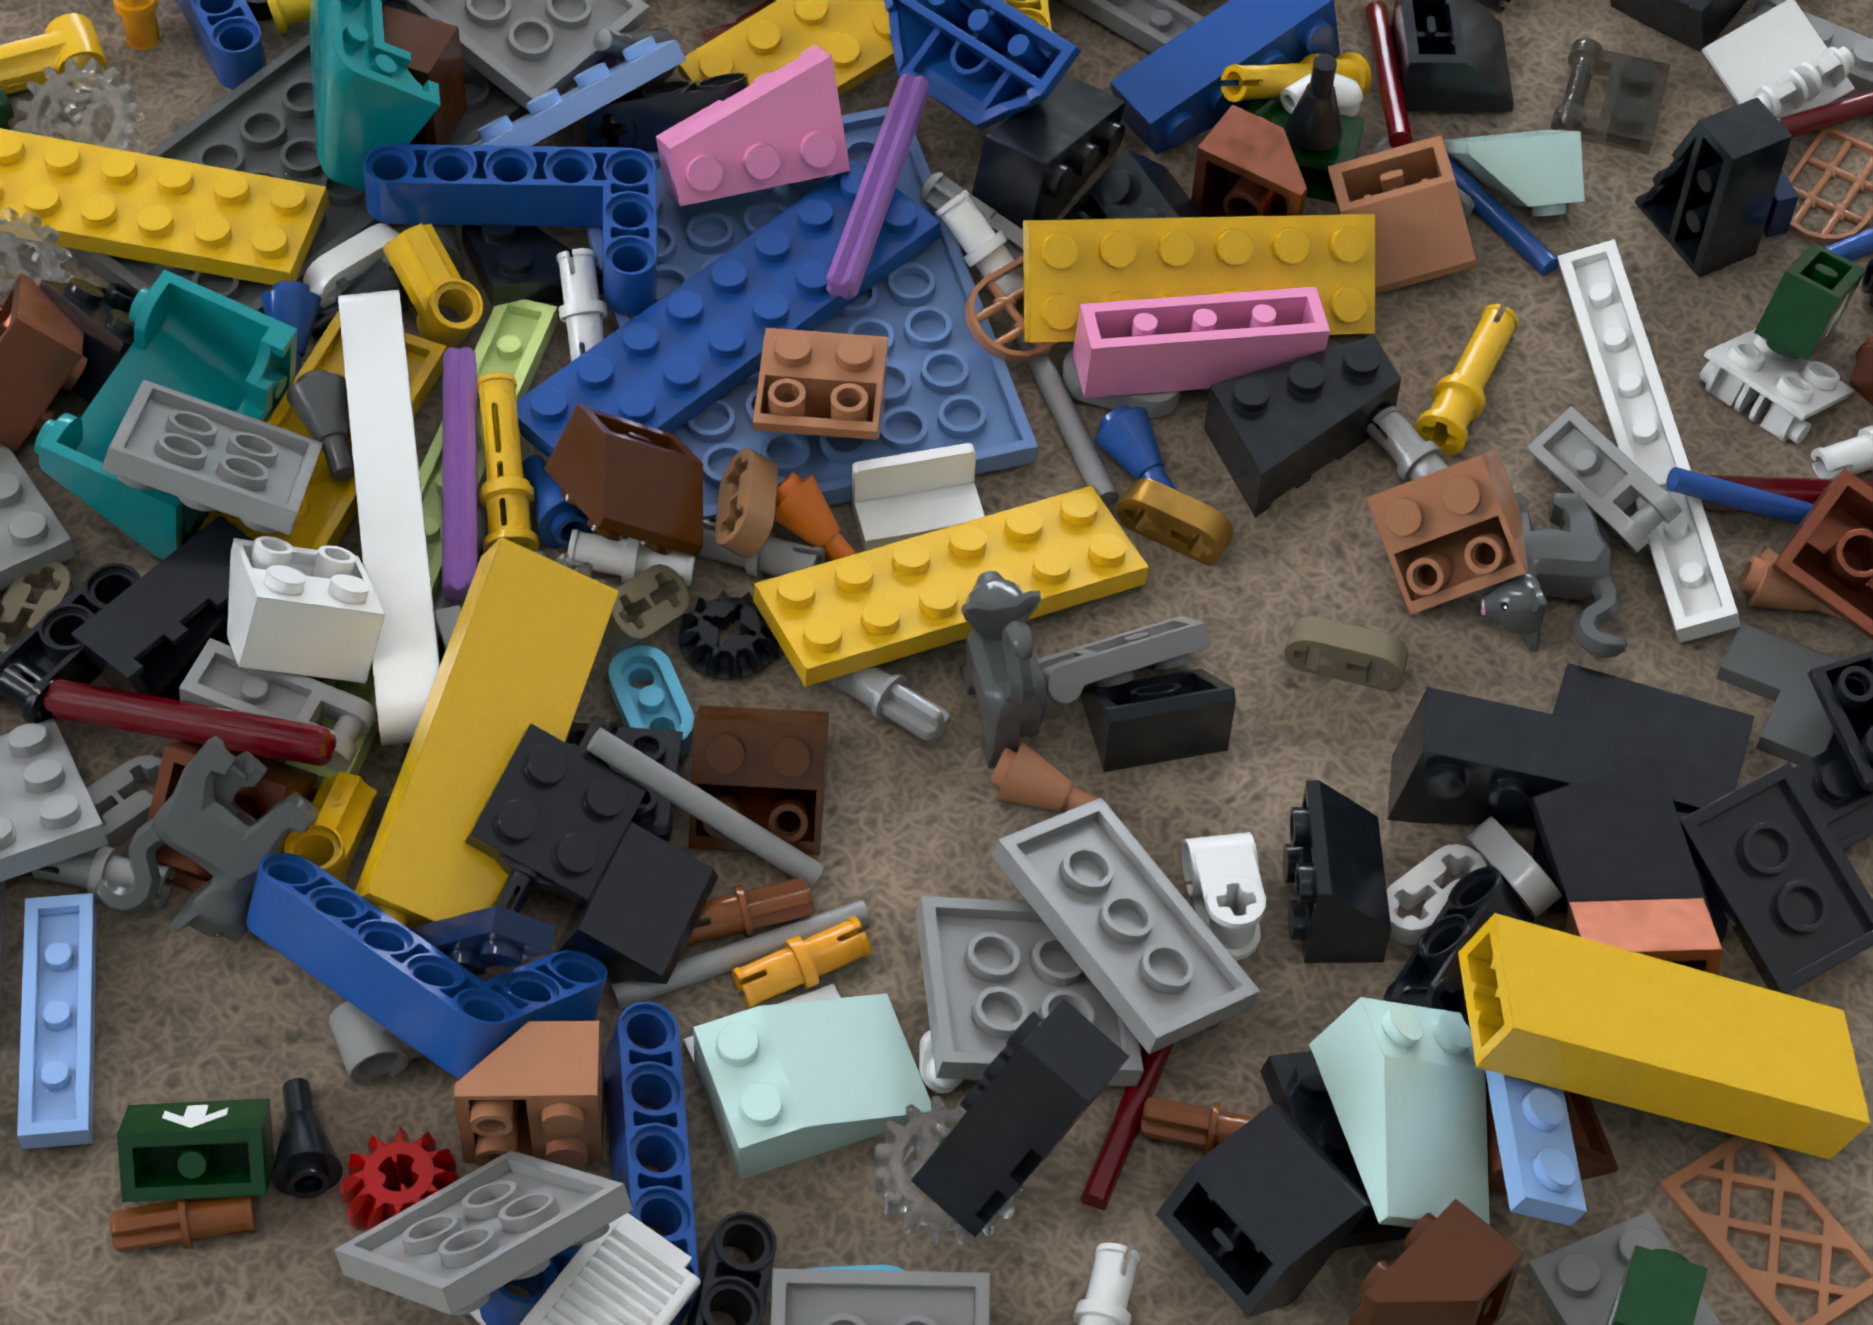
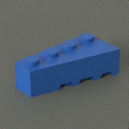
[1110,0,1340,155]

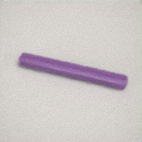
[826,73,929,300]
[442,347,478,603]

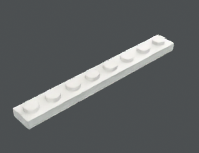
[1557,239,1741,644]

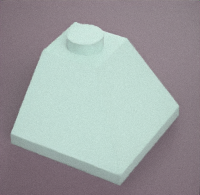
[1443,130,1585,216]

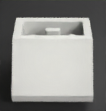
[227,536,385,683]

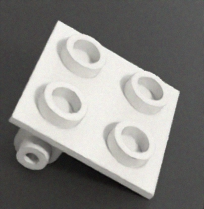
[1701,0,1855,118]
[1699,328,1855,444]

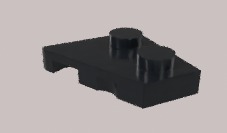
[462,224,602,306]

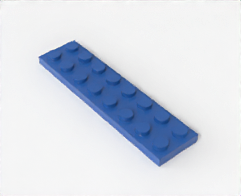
[517,159,941,458]

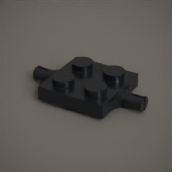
[464,715,647,913]

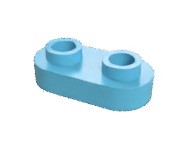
[608,645,694,757]

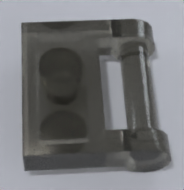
[1551,38,1671,155]

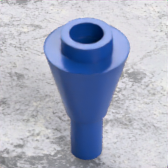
[261,281,322,377]
[1095,405,1177,490]
[522,455,593,549]

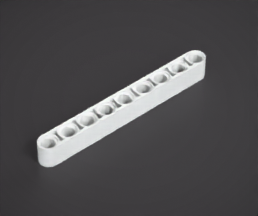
[338,290,440,746]

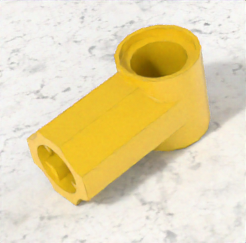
[0,13,108,94]
[383,223,483,349]
[283,771,379,886]

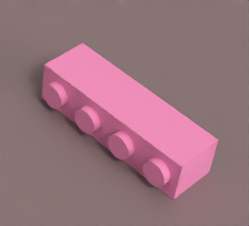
[1073,287,1330,398]

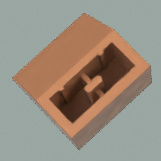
[1328,135,1477,295]
[753,328,888,440]
[1366,449,1529,615]
[453,1021,606,1169]

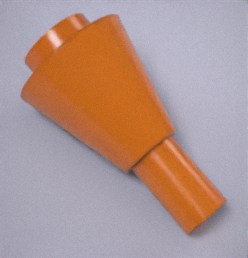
[774,471,857,561]

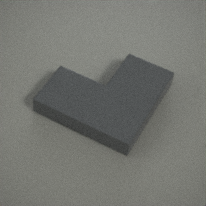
[1716,622,1840,765]

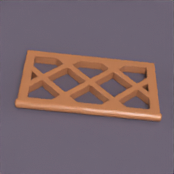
[1658,1135,1873,1325]

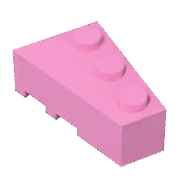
[656,44,850,207]

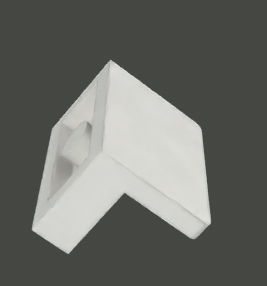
[852,443,985,551]

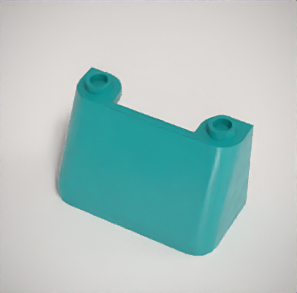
[309,0,440,192]
[34,269,297,560]

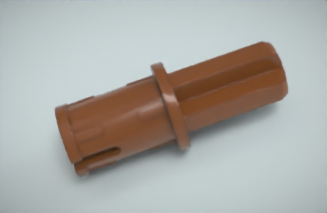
[686,878,813,948]
[1140,1097,1254,1156]
[110,1196,256,1252]

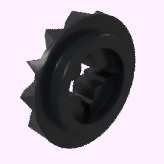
[679,589,779,680]

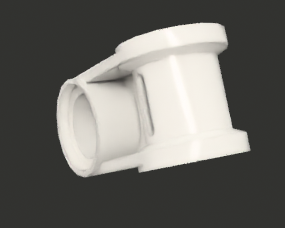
[1181,832,1266,961]

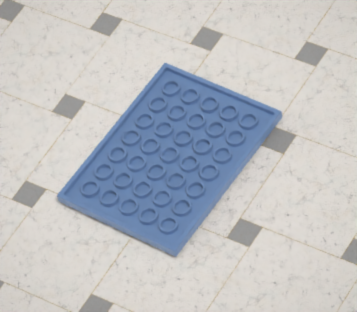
[584,106,1038,522]

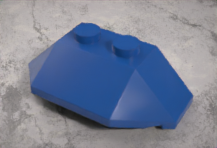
[884,0,1081,130]

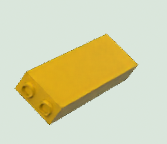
[355,537,619,929]
[1458,913,1871,1160]

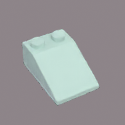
[693,993,935,1180]
[1309,997,1490,1228]

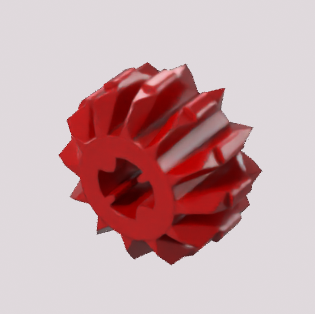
[340,1126,461,1231]

